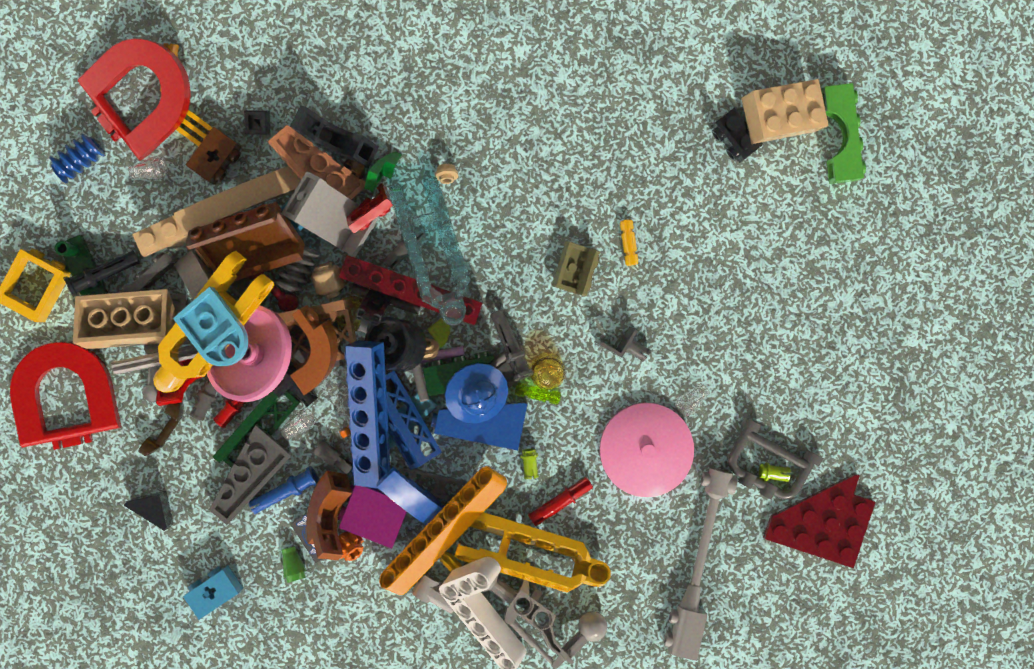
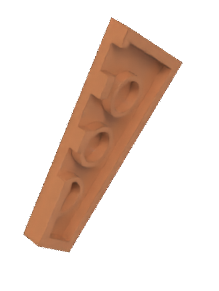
[267,125,366,200]

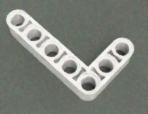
[439,557,527,669]

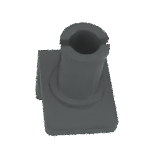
[594,327,651,362]

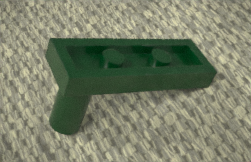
[55,235,109,296]

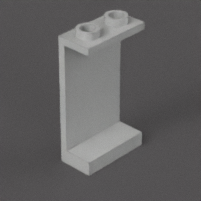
[281,171,379,257]

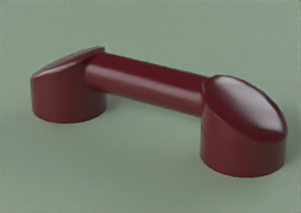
[249,272,299,312]

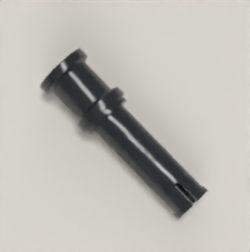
[63,250,140,297]

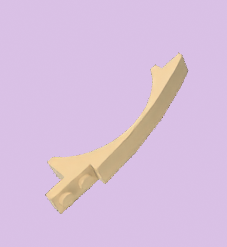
[132,166,301,257]

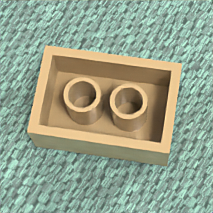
[741,79,829,144]

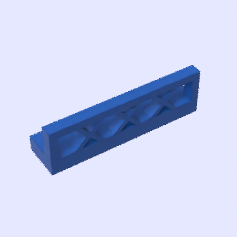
[364,371,442,470]

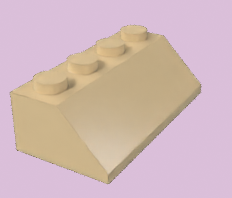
[73,289,177,349]

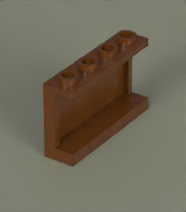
[185,202,305,281]

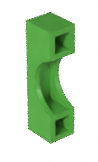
[821,83,866,184]

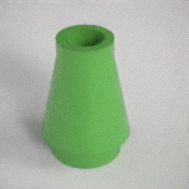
[281,546,307,583]

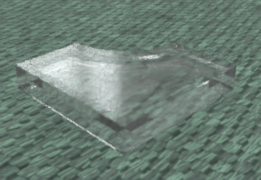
[314,368,350,416]

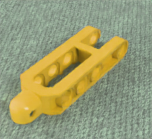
[153,251,274,393]
[455,512,611,593]

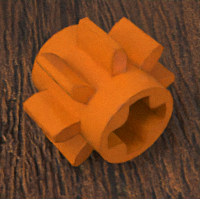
[339,531,364,561]

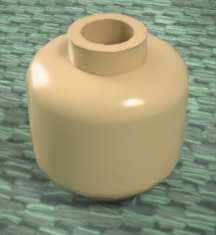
[311,262,345,299]

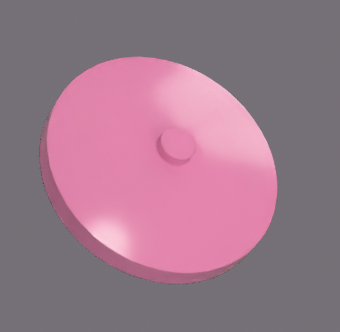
[207,305,292,402]
[599,403,694,497]

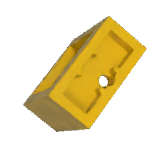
[0,248,71,322]

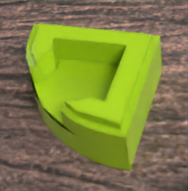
[427,315,450,348]

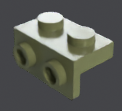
[552,241,600,296]

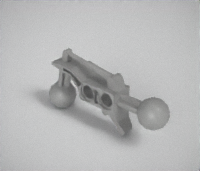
[482,576,608,669]

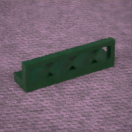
[213,391,301,468]

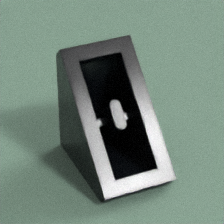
[124,491,173,531]

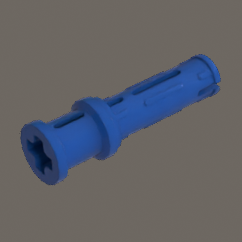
[249,466,319,514]

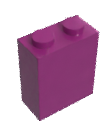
[338,485,407,549]

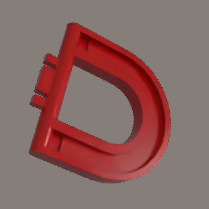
[78,39,191,161]
[10,342,121,450]

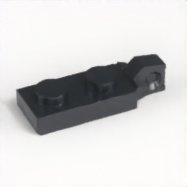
[356,289,393,334]

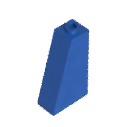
[431,401,528,451]

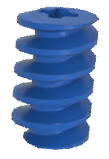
[49,133,106,183]

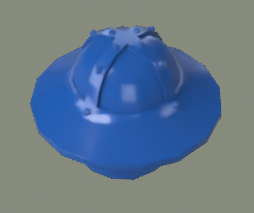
[444,363,508,424]

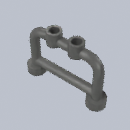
[728,416,824,500]

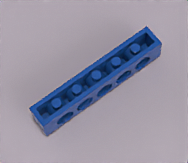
[344,340,391,489]

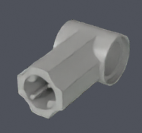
[411,572,454,614]

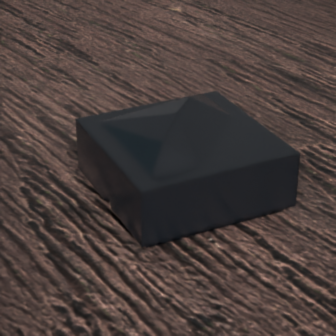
[244,110,271,135]

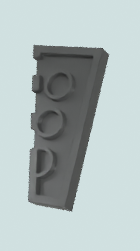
[209,423,292,525]

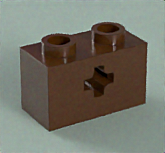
[186,127,242,185]

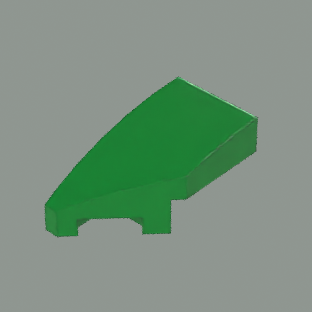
[364,151,402,192]

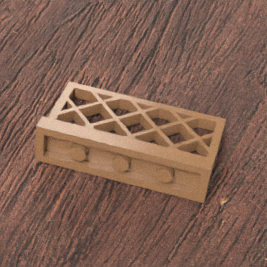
[278,299,357,369]

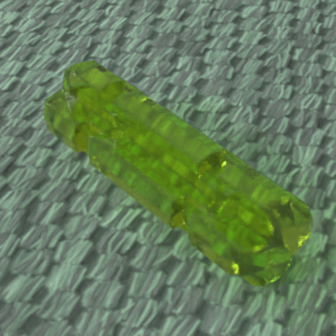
[515,382,561,405]

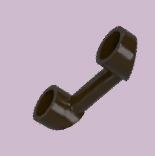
[138,401,184,456]

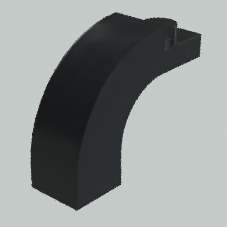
[290,105,379,168]

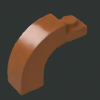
[290,305,338,395]
[306,471,352,560]

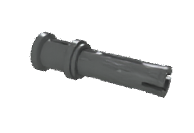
[490,309,534,381]

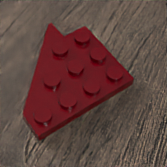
[763,473,876,568]

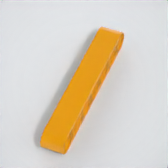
[379,466,507,595]

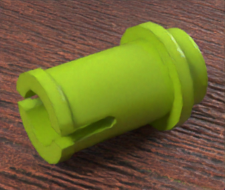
[520,448,539,479]
[758,462,791,482]

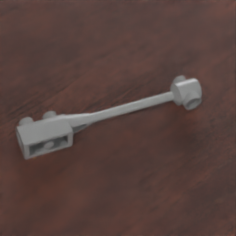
[664,468,738,661]

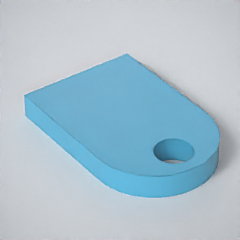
[173,287,248,366]

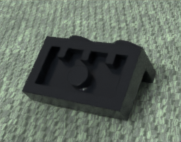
[711,107,763,163]

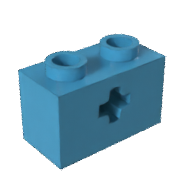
[183,565,243,620]

